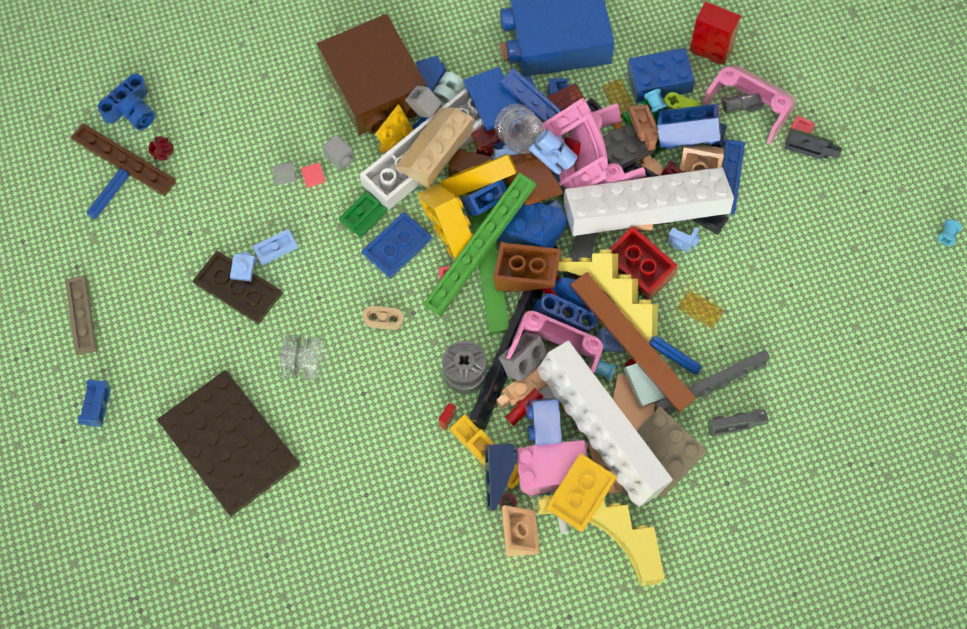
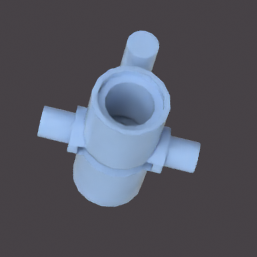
[528,129,578,175]

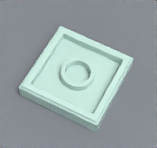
[624,355,666,408]

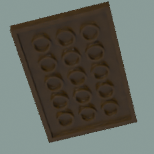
[157,370,300,517]

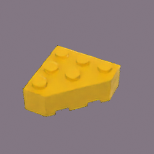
[417,184,474,260]

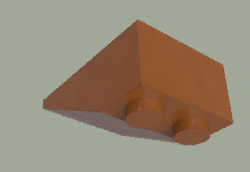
[502,150,562,206]
[493,243,562,292]

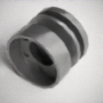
[442,341,487,394]

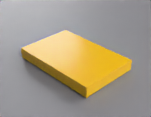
[545,453,617,533]

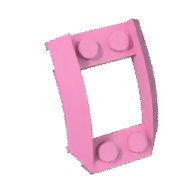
[538,98,608,189]

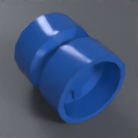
[119,93,156,130]

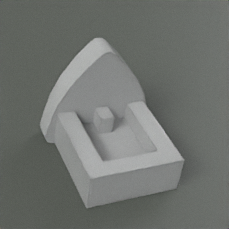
[273,162,298,185]

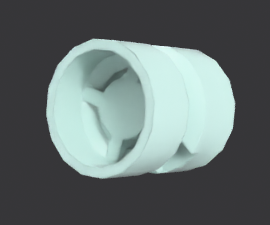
[433,72,465,107]

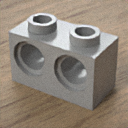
[499,331,548,381]

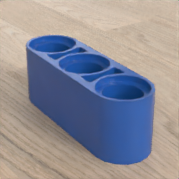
[97,74,148,123]
[536,294,597,333]

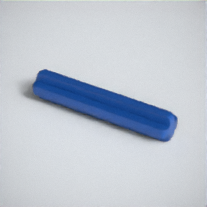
[86,169,129,219]
[649,336,702,374]

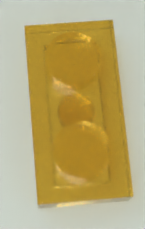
[678,290,724,329]

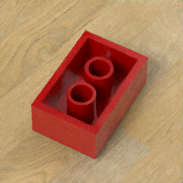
[689,1,741,65]
[609,226,678,300]

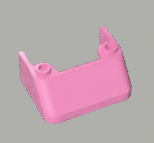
[703,65,796,145]
[567,103,646,185]
[506,311,603,374]

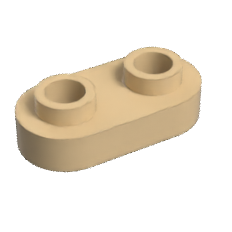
[362,306,404,330]

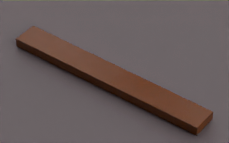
[570,272,696,413]

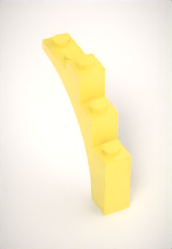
[558,249,658,352]
[537,495,665,587]

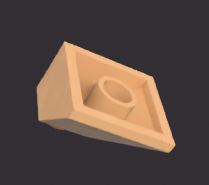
[680,145,724,172]

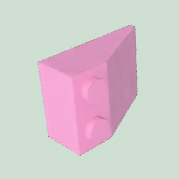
[517,440,587,496]

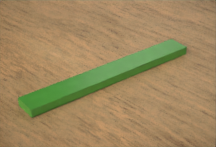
[423,172,537,317]
[468,189,509,335]

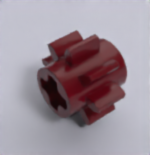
[148,136,174,160]

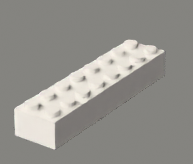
[360,88,485,211]
[564,167,734,236]
[537,340,673,508]

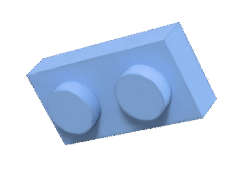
[252,229,298,266]

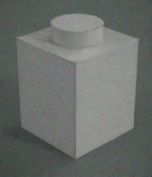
[405,85,441,118]
[322,135,354,171]

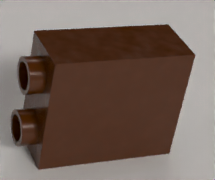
[316,13,427,136]

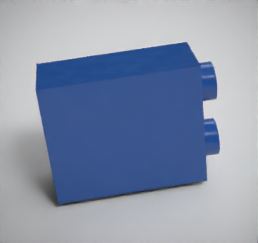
[500,0,615,77]

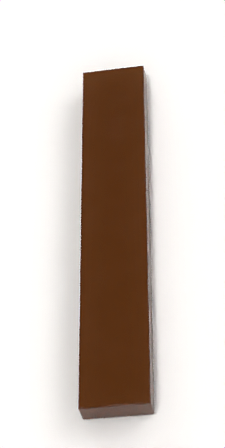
[71,123,176,197]

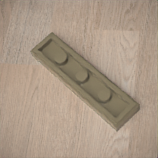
[65,275,98,356]

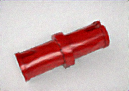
[505,387,544,426]

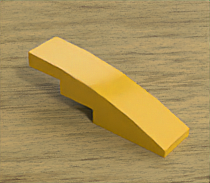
[439,153,517,197]
[448,414,520,490]

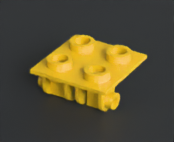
[375,105,414,153]

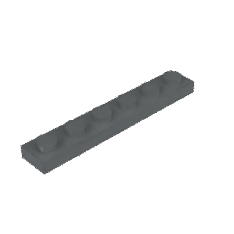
[654,349,770,415]

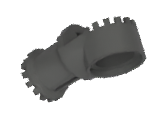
[721,93,763,114]

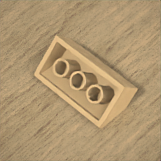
[395,108,473,188]

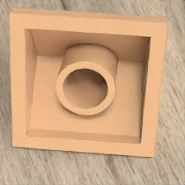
[502,505,540,557]

